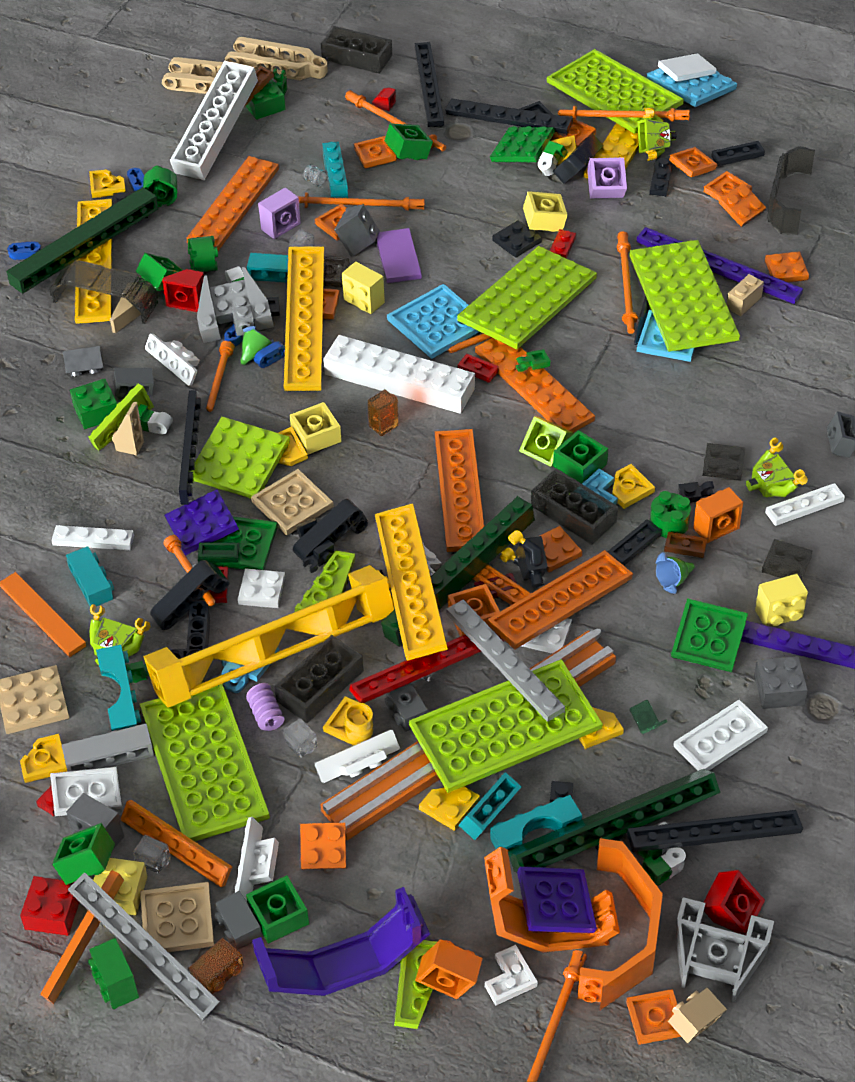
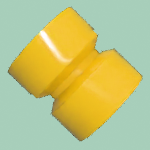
[345,703,373,742]

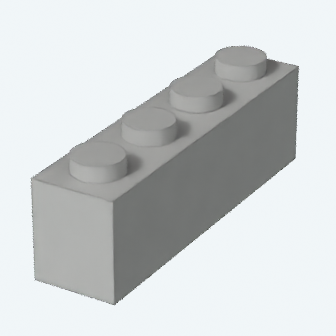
[62,724,154,772]

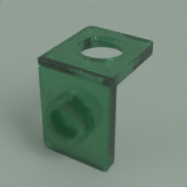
[629,700,667,734]

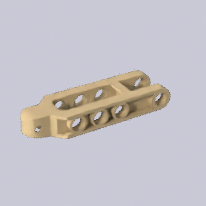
[225,37,328,80]
[162,57,256,94]

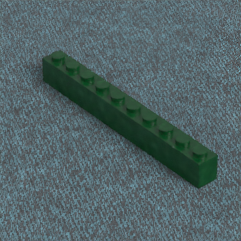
[6,187,158,294]
[381,496,535,647]
[508,769,721,873]

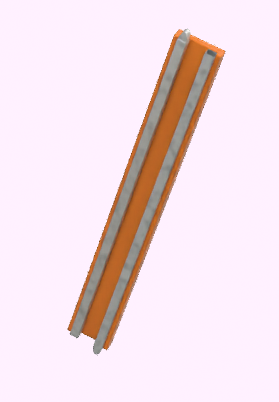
[320,629,616,841]

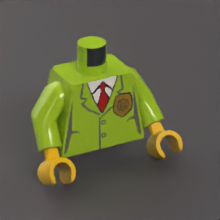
[637,108,677,161]
[746,437,808,498]
[89,604,151,665]

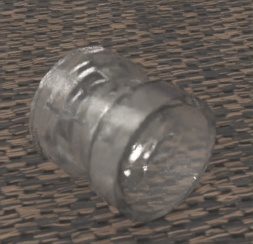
[303,164,327,187]

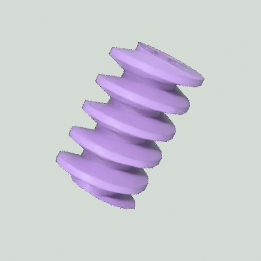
[246,683,284,731]

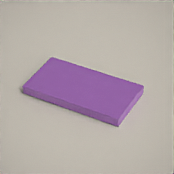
[376,228,422,283]

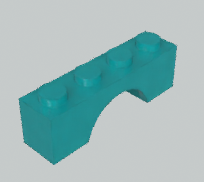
[322,142,348,198]
[96,645,141,731]
[490,795,582,856]

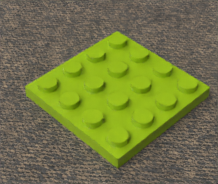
[192,416,290,499]

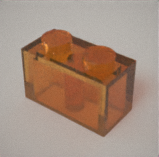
[368,389,399,436]
[188,938,244,994]

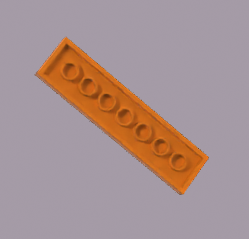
[187,156,279,251]
[475,338,595,433]
[435,429,484,552]
[487,550,633,649]

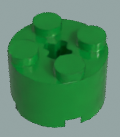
[143,166,178,207]
[188,236,218,272]
[650,491,691,538]

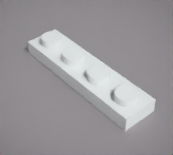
[765,483,845,526]
[52,525,134,550]

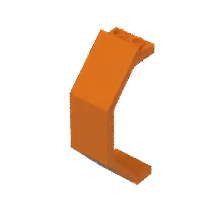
[578,838,663,1010]
[484,847,620,953]

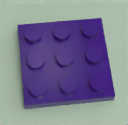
[164,489,239,556]
[517,867,597,933]

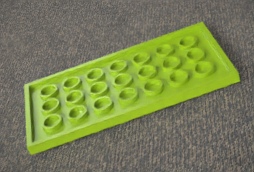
[547,49,683,134]
[630,240,740,352]
[457,246,597,349]
[409,659,603,793]
[140,684,270,841]

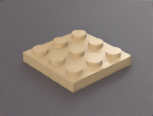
[251,469,334,536]
[0,665,69,734]
[140,882,214,952]

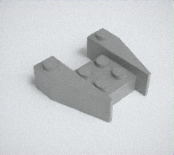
[197,267,274,343]
[676,897,774,1002]

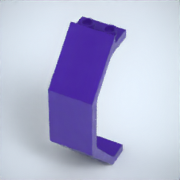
[252,887,430,996]

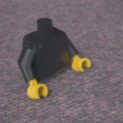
[500,530,547,588]

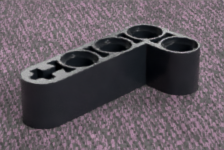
[553,133,604,184]
[292,499,368,561]
[150,560,230,630]
[170,600,210,659]

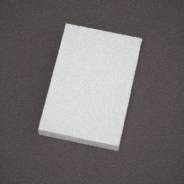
[658,53,716,82]
[50,767,122,816]

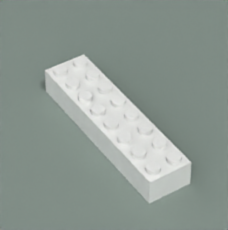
[170,61,258,180]
[324,335,475,414]

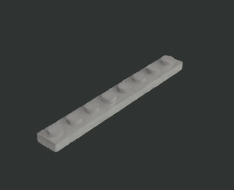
[446,600,565,722]
[68,872,220,1020]

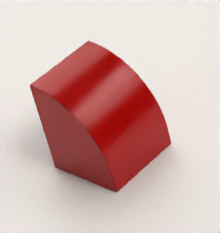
[372,88,396,111]

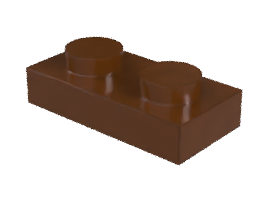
[664,532,708,558]

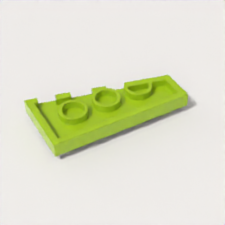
[88,383,154,451]
[295,551,355,612]
[394,940,437,1029]

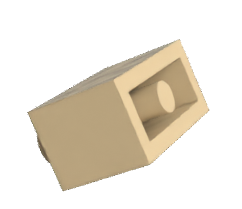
[727,274,764,316]
[668,988,727,1043]

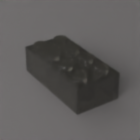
[321,26,392,74]
[531,468,618,544]
[274,635,364,723]

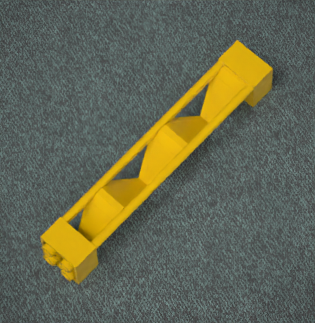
[143,565,394,708]

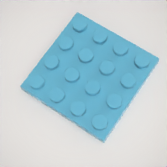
[646,68,737,107]
[387,284,480,359]

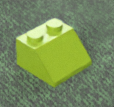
[519,416,574,467]

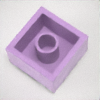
[587,158,627,199]
[258,188,301,239]

